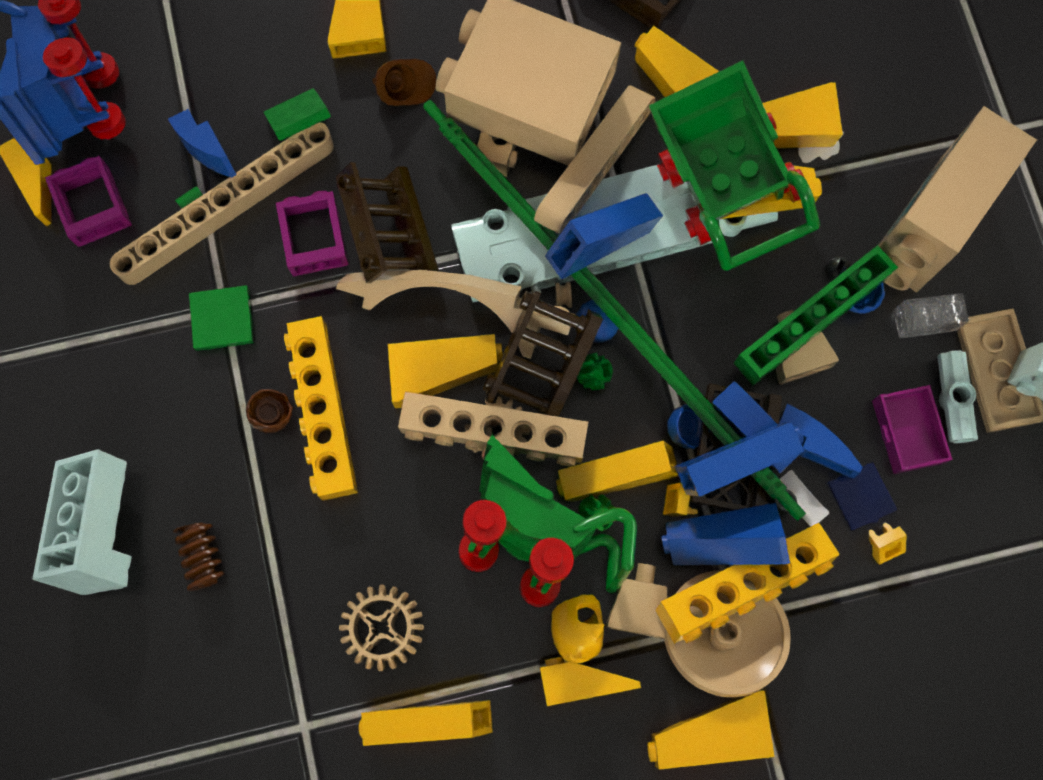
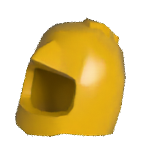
[551,595,604,663]

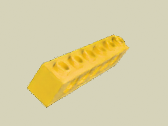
[284,316,358,501]
[655,523,840,644]

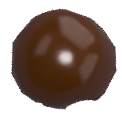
[246,389,293,433]

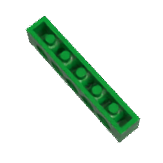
[733,245,898,386]

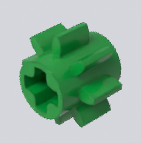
[577,353,613,391]
[578,494,616,532]

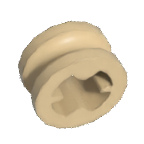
[555,282,572,308]

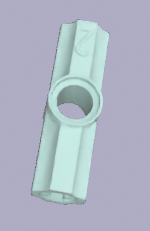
[937,350,978,443]

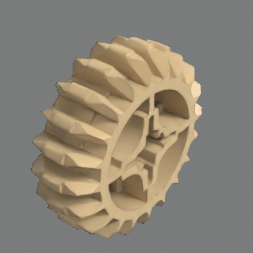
[339,585,424,671]

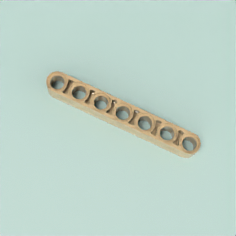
[534,85,656,234]

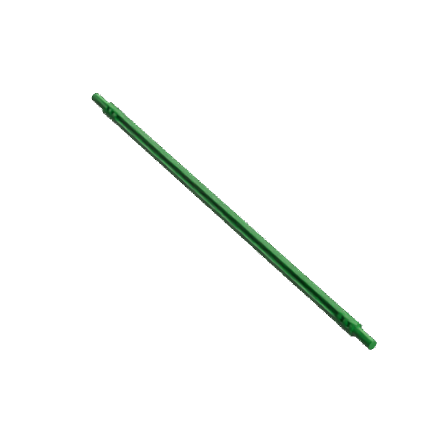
[423,100,806,521]

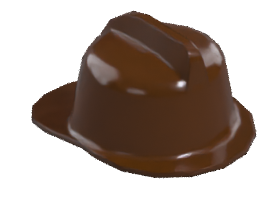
[372,59,437,106]

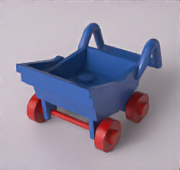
[0,0,126,165]

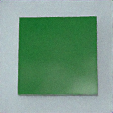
[264,88,331,141]
[189,285,254,351]

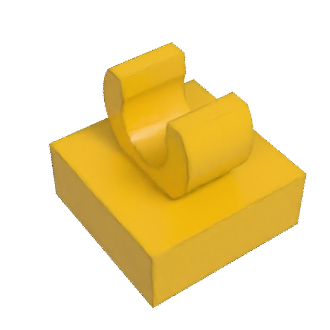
[663,483,698,517]
[869,523,907,565]

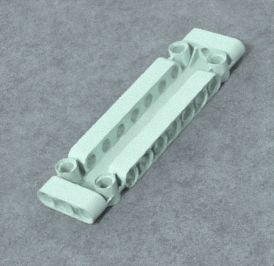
[451,164,778,303]

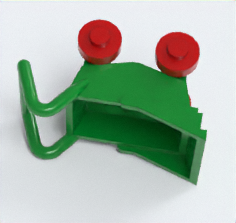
[649,60,820,271]
[458,435,637,607]

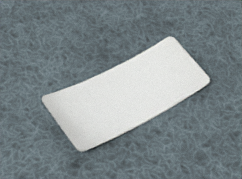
[780,470,829,526]

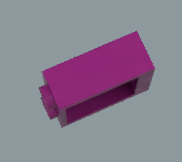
[45,156,132,247]
[276,191,349,277]

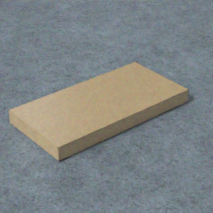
[954,308,1043,433]

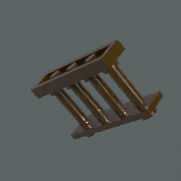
[336,162,439,283]
[483,286,603,417]

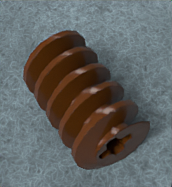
[173,522,225,591]

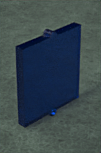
[828,462,897,530]

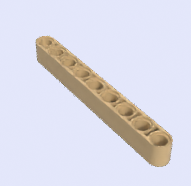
[110,122,334,285]

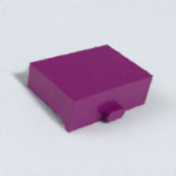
[872,385,953,474]

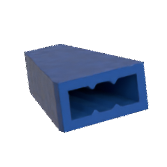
[545,193,663,279]
[674,422,804,497]
[662,503,790,565]

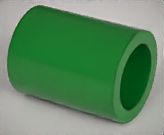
[175,186,203,209]

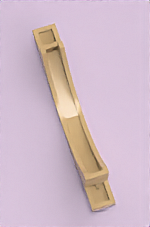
[336,270,575,359]

